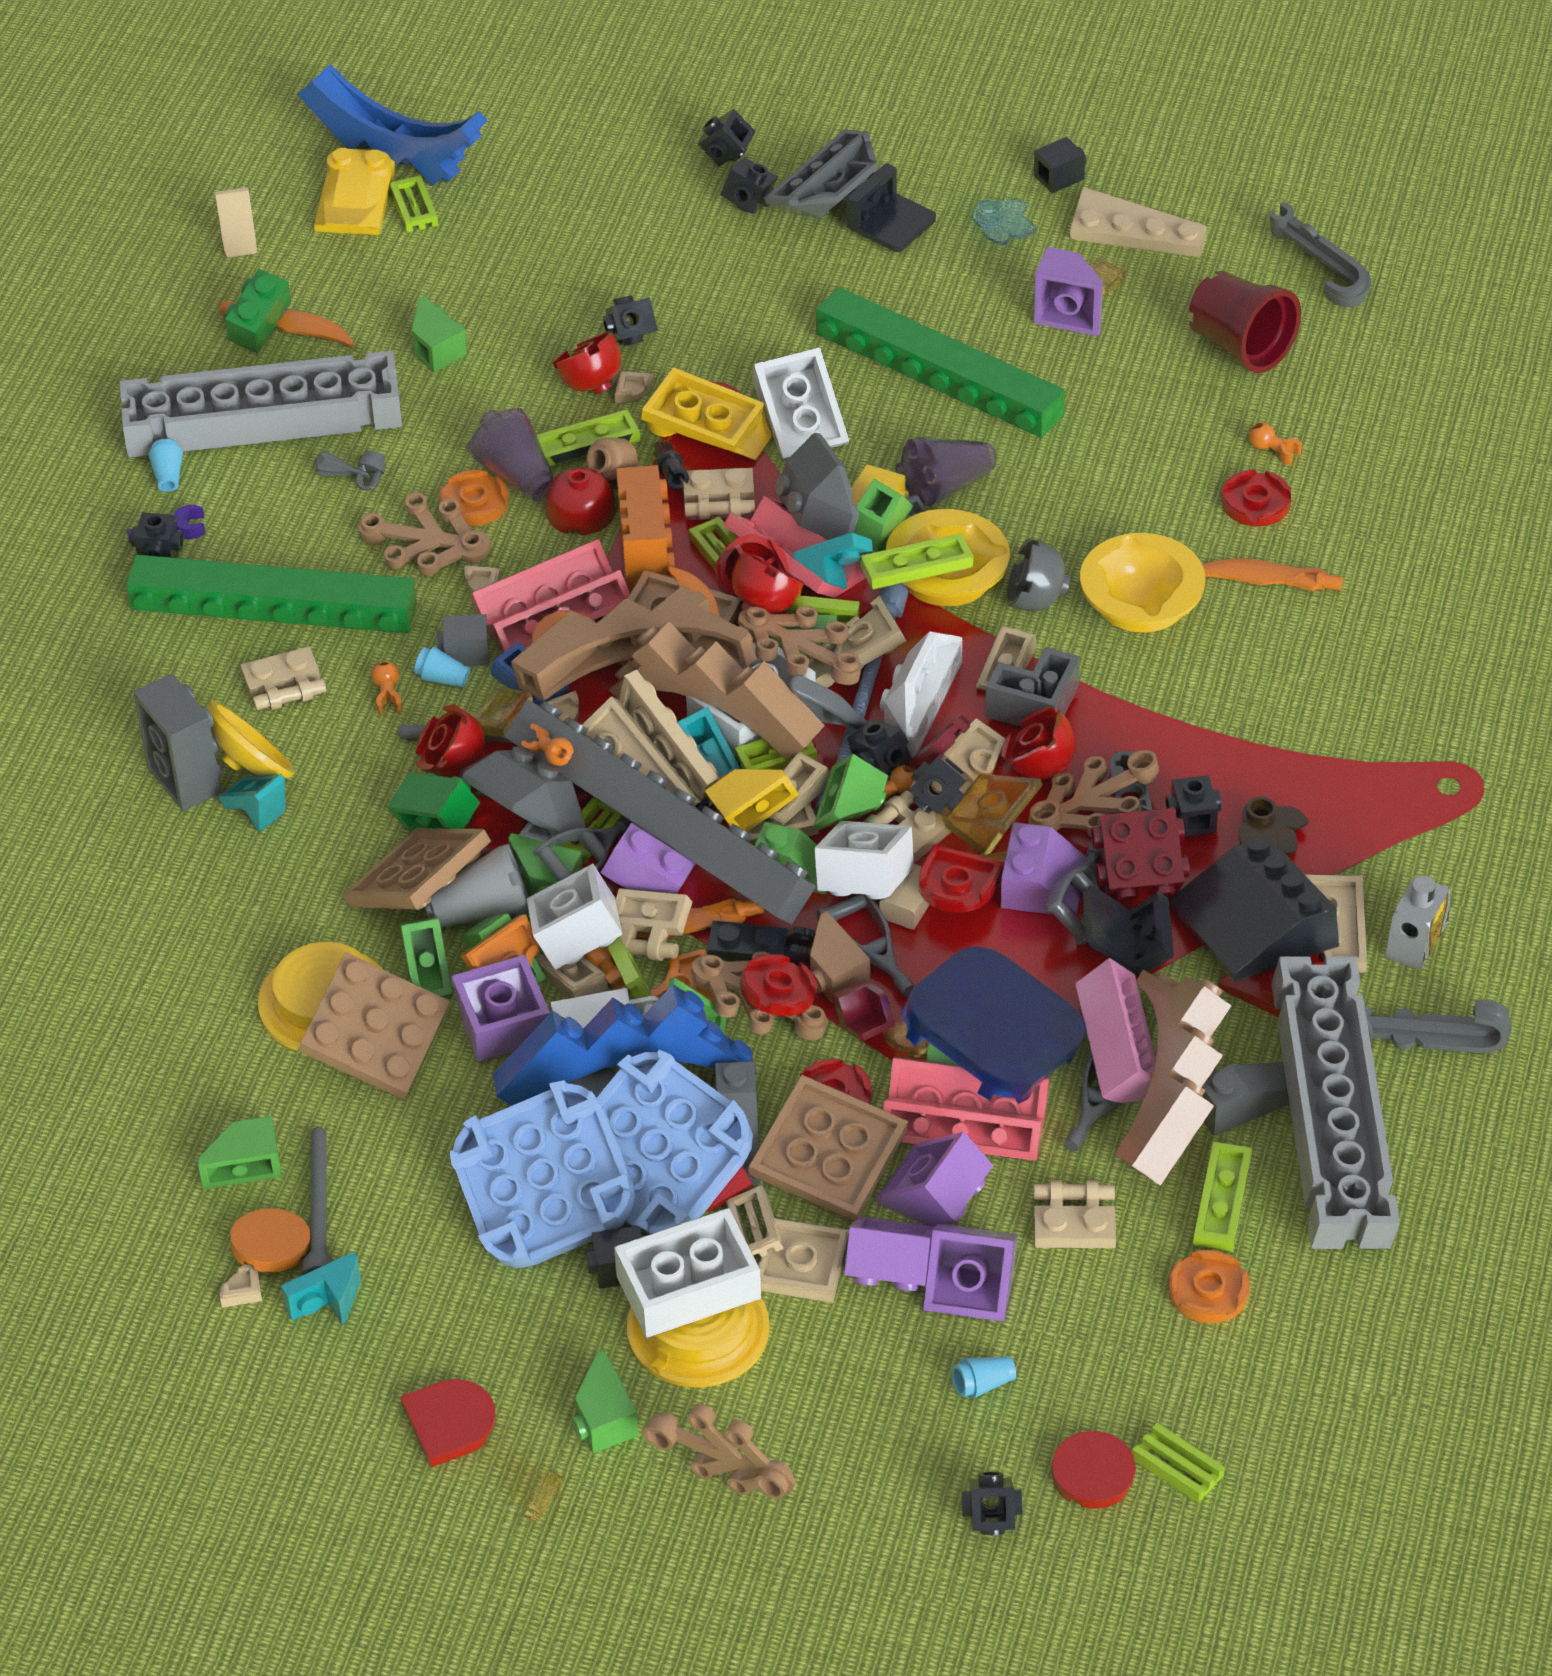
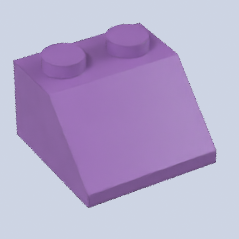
[1034,247,1103,336]
[601,822,696,894]
[1001,822,1087,916]
[451,955,550,1062]
[876,1131,993,1226]
[844,1216,936,1291]
[923,1223,1018,1321]

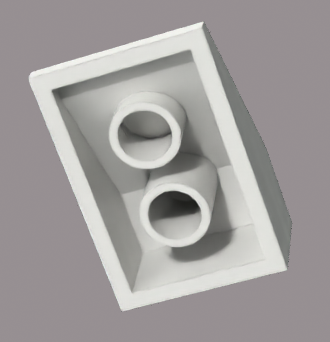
[752,348,849,460]

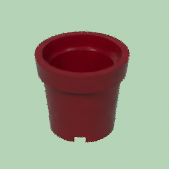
[1189,271,1301,373]

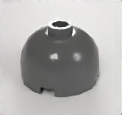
[1007,538,1070,612]

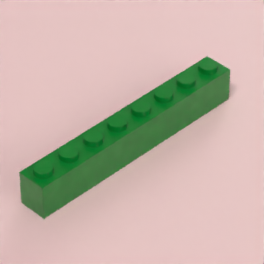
[816,287,1065,438]
[126,555,417,634]

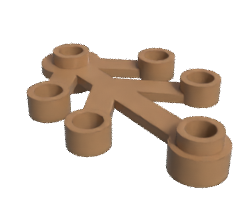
[359,493,491,576]
[738,606,862,685]
[1028,750,1159,837]
[691,952,827,1041]
[643,1403,796,1499]

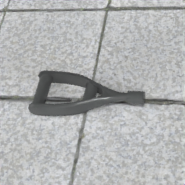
[785,675,869,729]
[533,817,632,881]
[1045,841,1100,945]
[816,894,916,997]
[1064,1052,1124,1151]

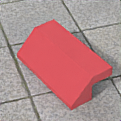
[724,496,866,598]
[469,539,630,654]
[883,1057,1050,1161]

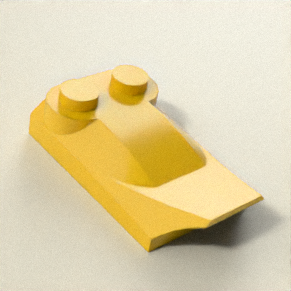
[314,148,396,235]
[641,367,773,461]

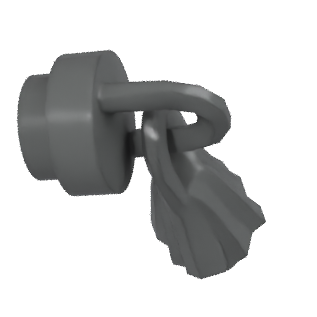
[314,450,387,490]

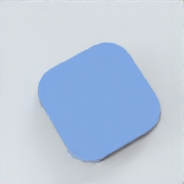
[597,1050,753,1236]
[450,1080,635,1268]

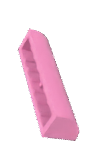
[1075,958,1156,1103]

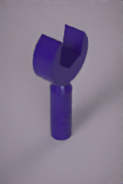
[126,505,205,543]

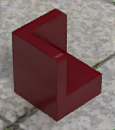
[832,979,895,1041]

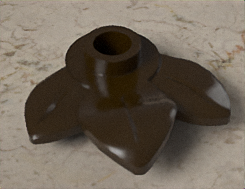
[1238,796,1309,856]

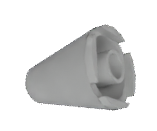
[425,844,529,927]

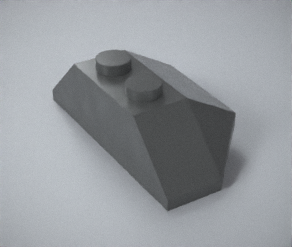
[764,129,878,218]
[775,433,859,540]
[459,747,586,836]

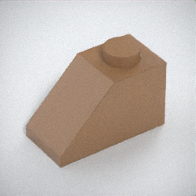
[810,911,870,1004]

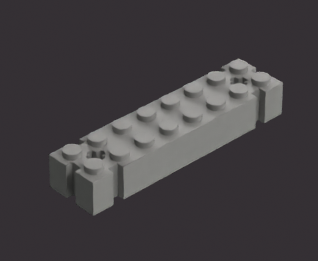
[120,350,402,458]
[1271,957,1400,1249]

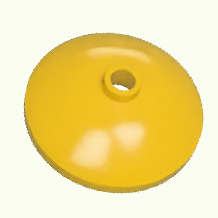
[206,700,296,779]

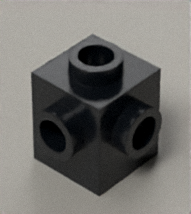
[698,109,756,167]
[720,157,778,214]
[603,295,658,346]
[130,512,184,558]
[847,718,912,776]
[909,753,970,814]
[1165,775,1222,837]
[961,1471,1022,1535]

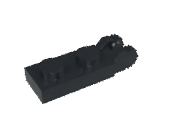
[707,921,816,966]

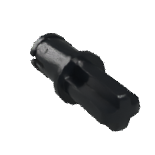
[653,440,689,489]

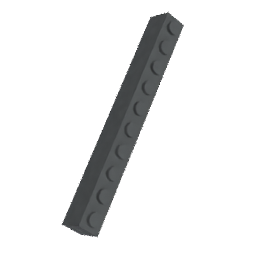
[504,699,816,924]

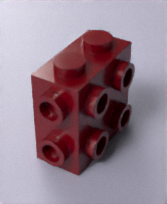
[1091,808,1190,901]

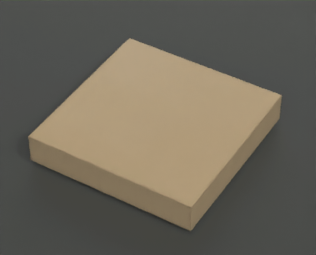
[758,1218,849,1303]

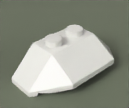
[880,631,962,761]

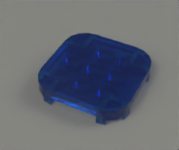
[900,947,1086,1104]

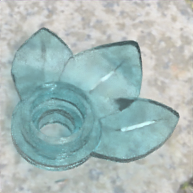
[973,199,1036,245]

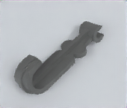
[1270,203,1371,307]
[1364,999,1512,1053]

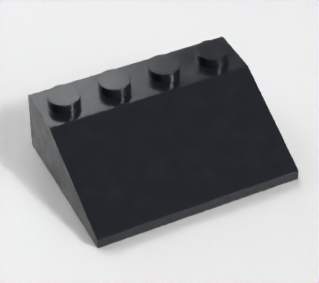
[1169,835,1339,981]

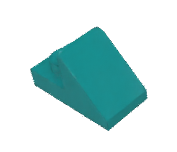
[793,532,873,589]
[677,707,740,778]
[218,774,286,831]
[281,1252,361,1325]

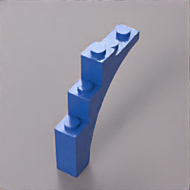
[297,64,488,186]
[493,984,757,1106]

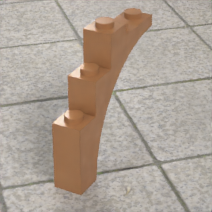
[511,585,756,701]
[609,621,825,760]
[1115,970,1231,1185]

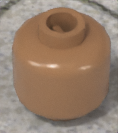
[586,437,638,483]

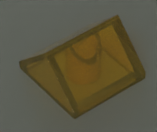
[942,774,1042,858]

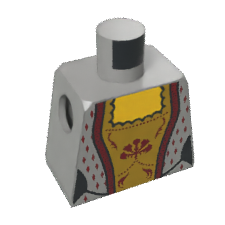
[1385,876,1450,971]

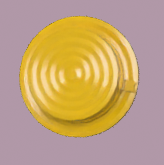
[886,509,1010,606]
[1080,533,1205,633]
[258,942,383,1051]
[627,1298,770,1387]

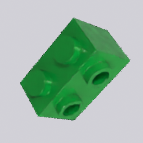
[224,268,291,354]
[387,772,480,831]

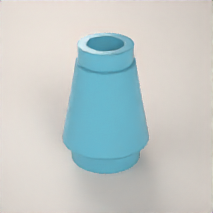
[148,439,183,492]
[414,647,470,688]
[951,1356,1016,1399]

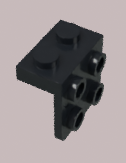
[845,163,936,252]
[1083,885,1174,977]

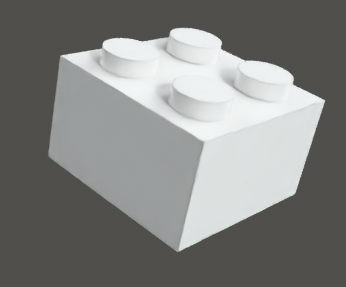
[815,821,914,899]
[527,864,622,970]

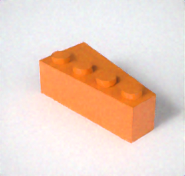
[616,465,675,591]

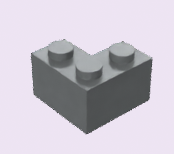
[985,647,1080,727]

